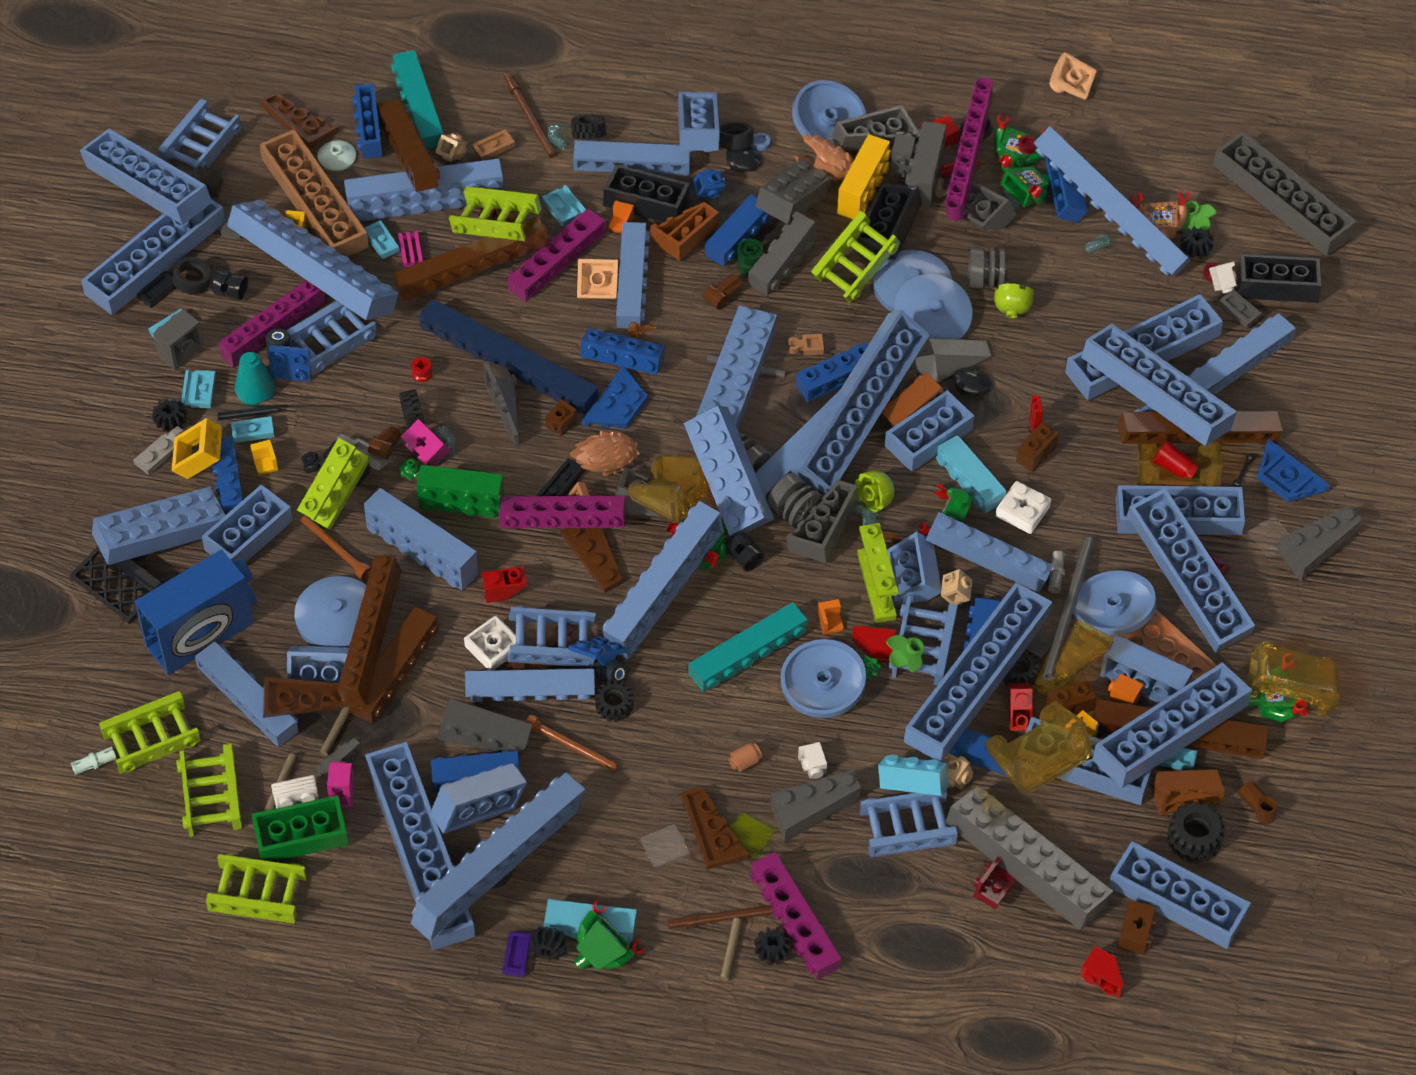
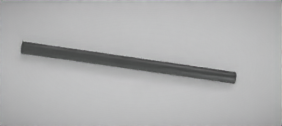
[1043,537,1095,681]

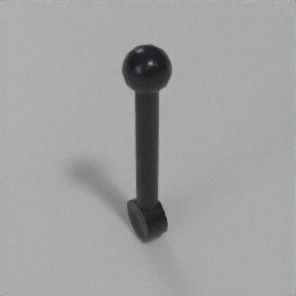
[1233,453,1254,487]

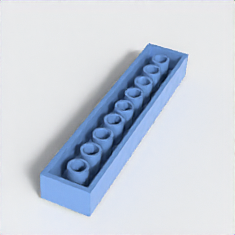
[227,200,399,320]
[790,309,929,495]
[904,583,1052,762]
[365,742,475,950]
[411,773,585,941]

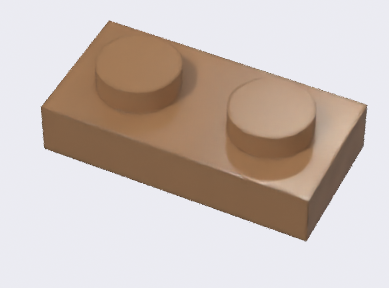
[472,129,515,161]

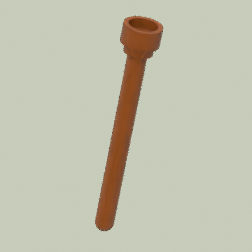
[301,515,371,581]
[526,714,618,771]

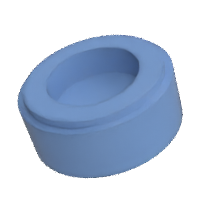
[752,133,771,152]

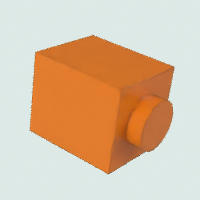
[1108,673,1143,705]

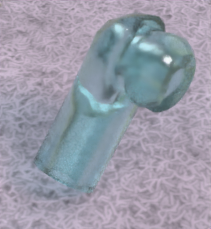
[548,124,567,150]
[1084,233,1110,254]

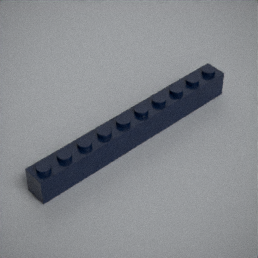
[419,299,598,415]

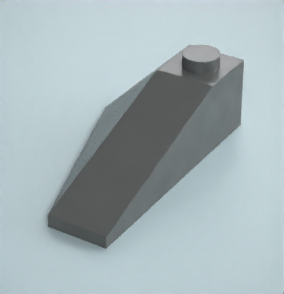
[944,178,1016,229]
[911,339,991,384]
[484,362,519,447]
[614,467,696,519]

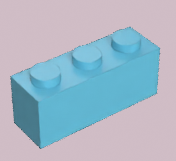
[878,755,949,796]

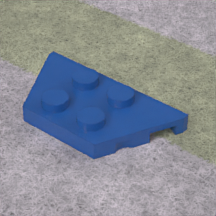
[582,367,647,429]
[1256,439,1330,502]

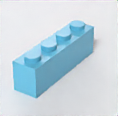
[936,435,1006,514]
[544,899,637,943]

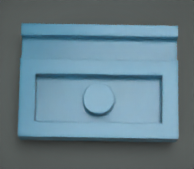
[542,185,586,227]
[181,370,216,408]

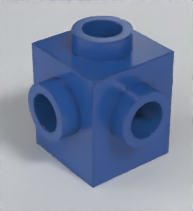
[693,169,726,199]

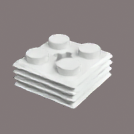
[996,481,1051,534]
[464,615,516,671]
[271,775,319,808]

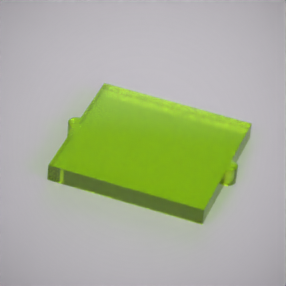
[730,812,774,859]

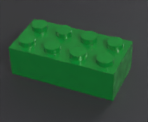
[416,465,504,518]
[251,795,348,862]

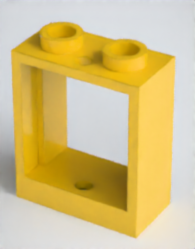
[172,418,222,479]

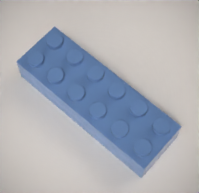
[684,406,774,536]
[1115,485,1245,535]
[92,487,225,565]
[364,488,478,591]
[1016,717,1154,806]
[1109,841,1251,949]

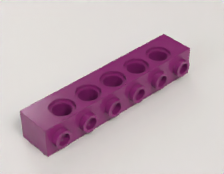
[508,208,606,302]
[218,280,326,368]
[499,496,627,528]
[750,852,841,980]

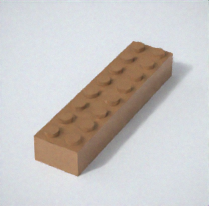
[260,129,369,257]

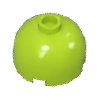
[994,284,1035,318]
[855,470,894,513]

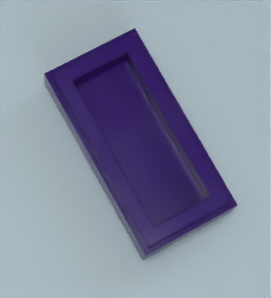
[503,931,531,977]

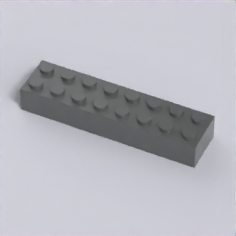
[1213,131,1357,256]
[946,785,1113,930]

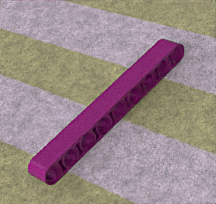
[946,77,993,221]

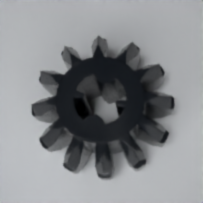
[1181,226,1214,259]
[152,398,187,432]
[529,925,568,961]
[754,927,792,966]

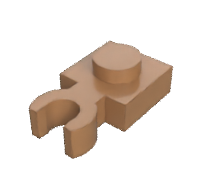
[788,334,824,356]

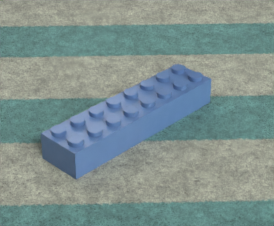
[80,129,212,225]
[344,159,504,222]
[81,199,225,315]
[1065,294,1223,401]
[691,305,777,444]
[1081,324,1237,446]
[1127,488,1255,653]
[603,501,724,660]
[1092,663,1252,788]

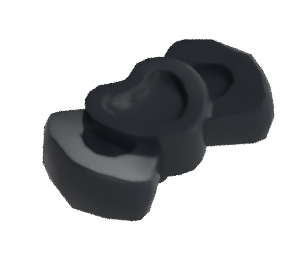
[301,452,321,473]

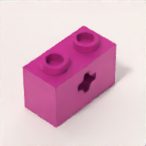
[401,419,451,466]
[327,761,355,808]

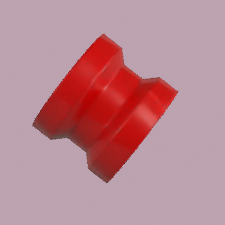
[411,357,432,382]

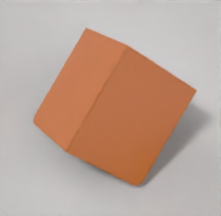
[609,200,634,234]
[818,599,844,635]

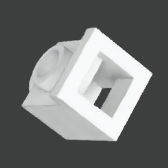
[1209,262,1237,293]
[798,742,827,779]

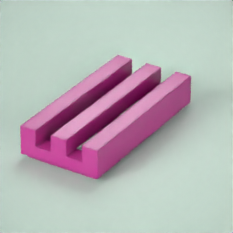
[398,231,423,268]

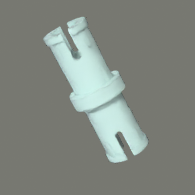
[71,747,116,776]

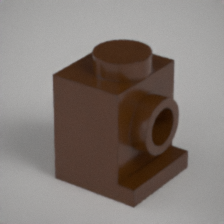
[545,399,577,436]

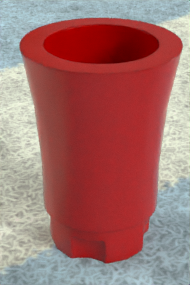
[1151,439,1199,482]

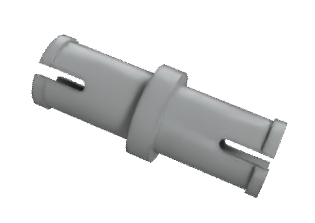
[1047,551,1066,594]

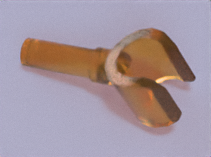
[627,322,655,338]

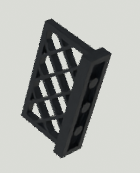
[69,543,162,624]

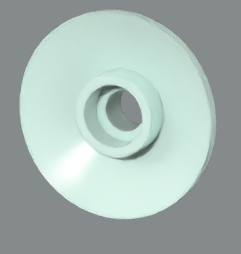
[318,140,356,171]

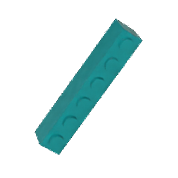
[391,50,443,150]
[689,602,807,692]

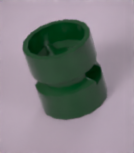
[737,239,763,276]

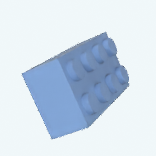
[678,92,719,152]
[885,391,974,472]
[202,485,293,563]
[1100,634,1193,703]
[430,763,527,834]

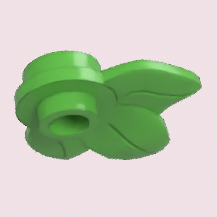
[1181,201,1216,233]
[886,635,924,673]

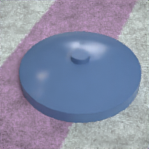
[792,80,866,145]
[873,250,952,312]
[893,274,973,340]
[1073,570,1157,637]
[294,576,366,648]
[780,639,866,718]

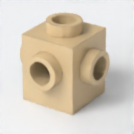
[435,133,468,162]
[941,569,972,605]
[942,753,973,790]

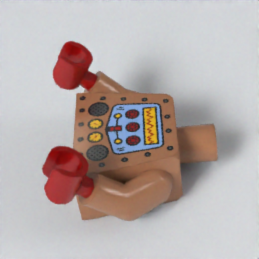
[1129,190,1190,240]

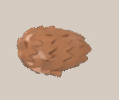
[795,135,853,181]
[570,431,640,476]

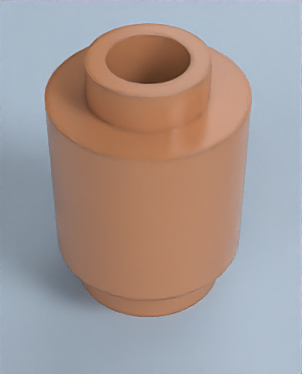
[729,743,762,772]

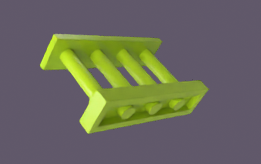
[449,186,541,241]
[811,210,900,304]
[297,438,371,530]
[857,523,899,623]
[99,691,201,774]
[176,744,242,837]
[206,854,307,924]

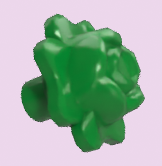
[399,458,422,480]
[862,656,881,680]

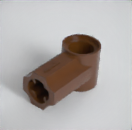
[703,273,743,310]
[367,426,401,460]
[1238,781,1278,824]

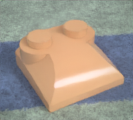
[1050,52,1097,100]
[577,259,618,299]

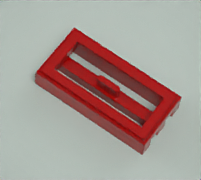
[1028,395,1043,433]

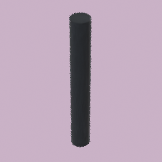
[217,405,279,421]

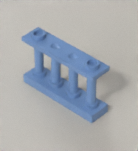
[157,99,241,179]
[287,301,377,375]
[889,596,957,685]
[508,606,596,668]
[860,789,957,858]

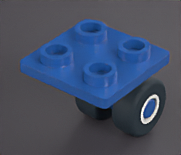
[266,329,311,382]
[569,637,628,685]

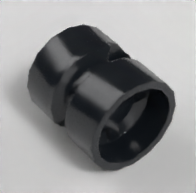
[212,269,248,301]
[726,533,765,572]

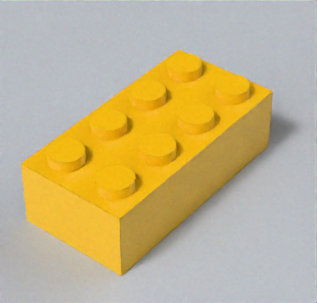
[837,134,892,219]

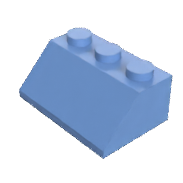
[887,532,941,604]
[287,646,349,683]

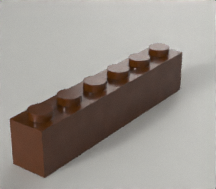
[349,607,439,724]

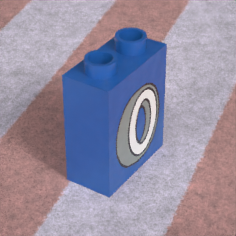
[134,549,257,676]

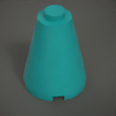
[234,352,275,405]

